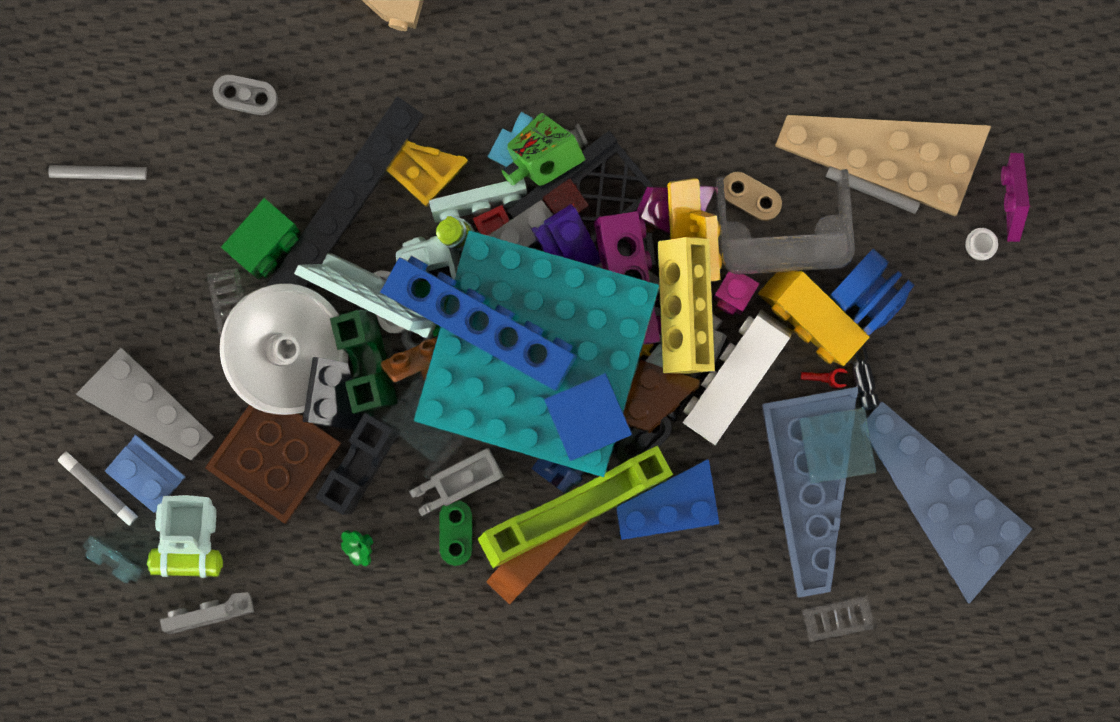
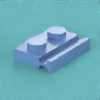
[105,435,186,513]

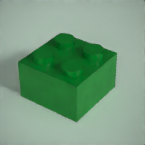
[221,198,301,280]

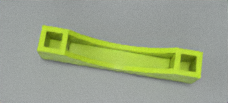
[478,445,673,568]

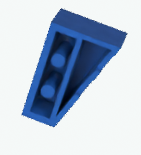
[616,459,719,540]

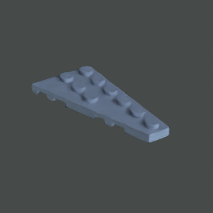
[761,387,858,598]

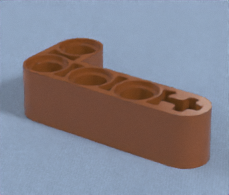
[486,486,588,605]

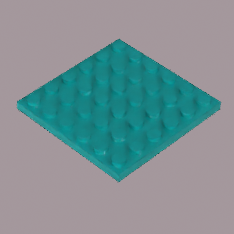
[414,231,660,477]

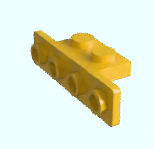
[667,178,722,281]

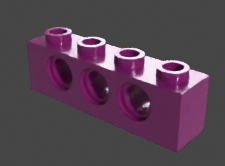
[593,211,662,345]

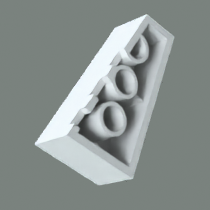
[683,310,793,445]

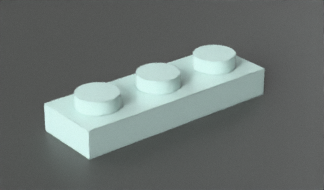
[429,178,527,223]

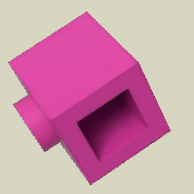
[713,267,760,316]

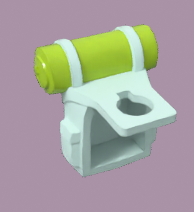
[396,214,475,279]
[147,495,223,578]

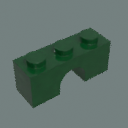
[330,310,398,414]

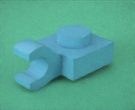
[488,112,533,167]

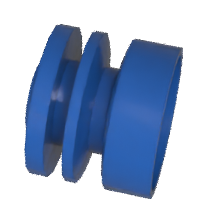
[829,248,915,336]

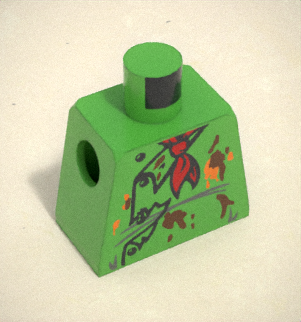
[502,113,586,186]

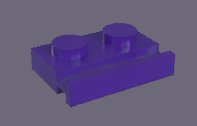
[531,205,600,266]

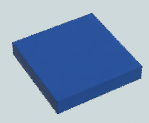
[544,373,633,461]

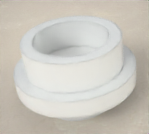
[965,228,998,261]

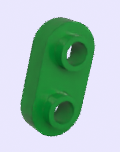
[439,500,473,566]

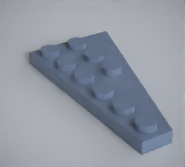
[860,402,1032,604]

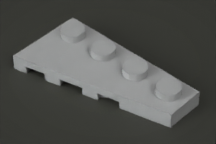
[76,348,215,461]

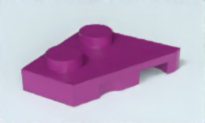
[1001,153,1030,242]

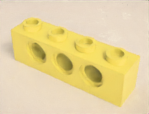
[658,237,715,374]

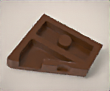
[623,360,700,433]

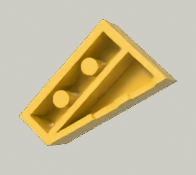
[758,265,870,366]

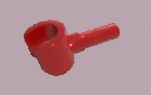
[801,368,848,389]

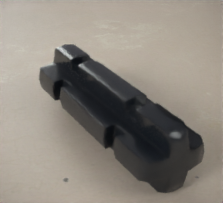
[849,347,880,410]

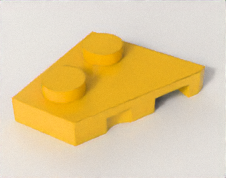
[387,141,468,207]

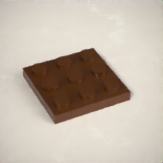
[205,405,342,524]

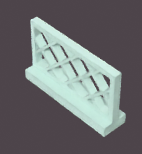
[295,253,436,338]

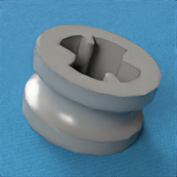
[565,124,589,150]

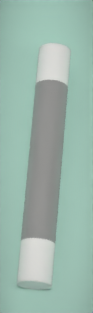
[58,451,138,526]

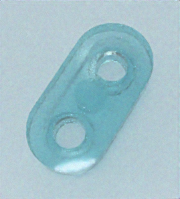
[83,535,144,584]

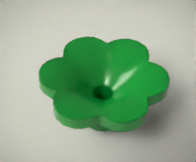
[341,530,373,566]

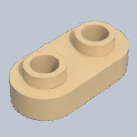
[721,172,782,221]

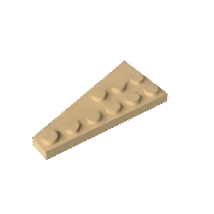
[775,115,991,216]

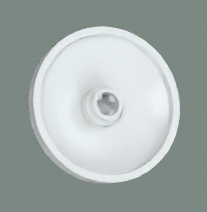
[220,284,348,415]

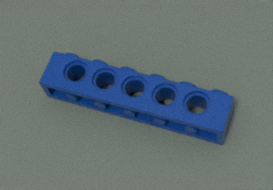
[380,256,577,391]

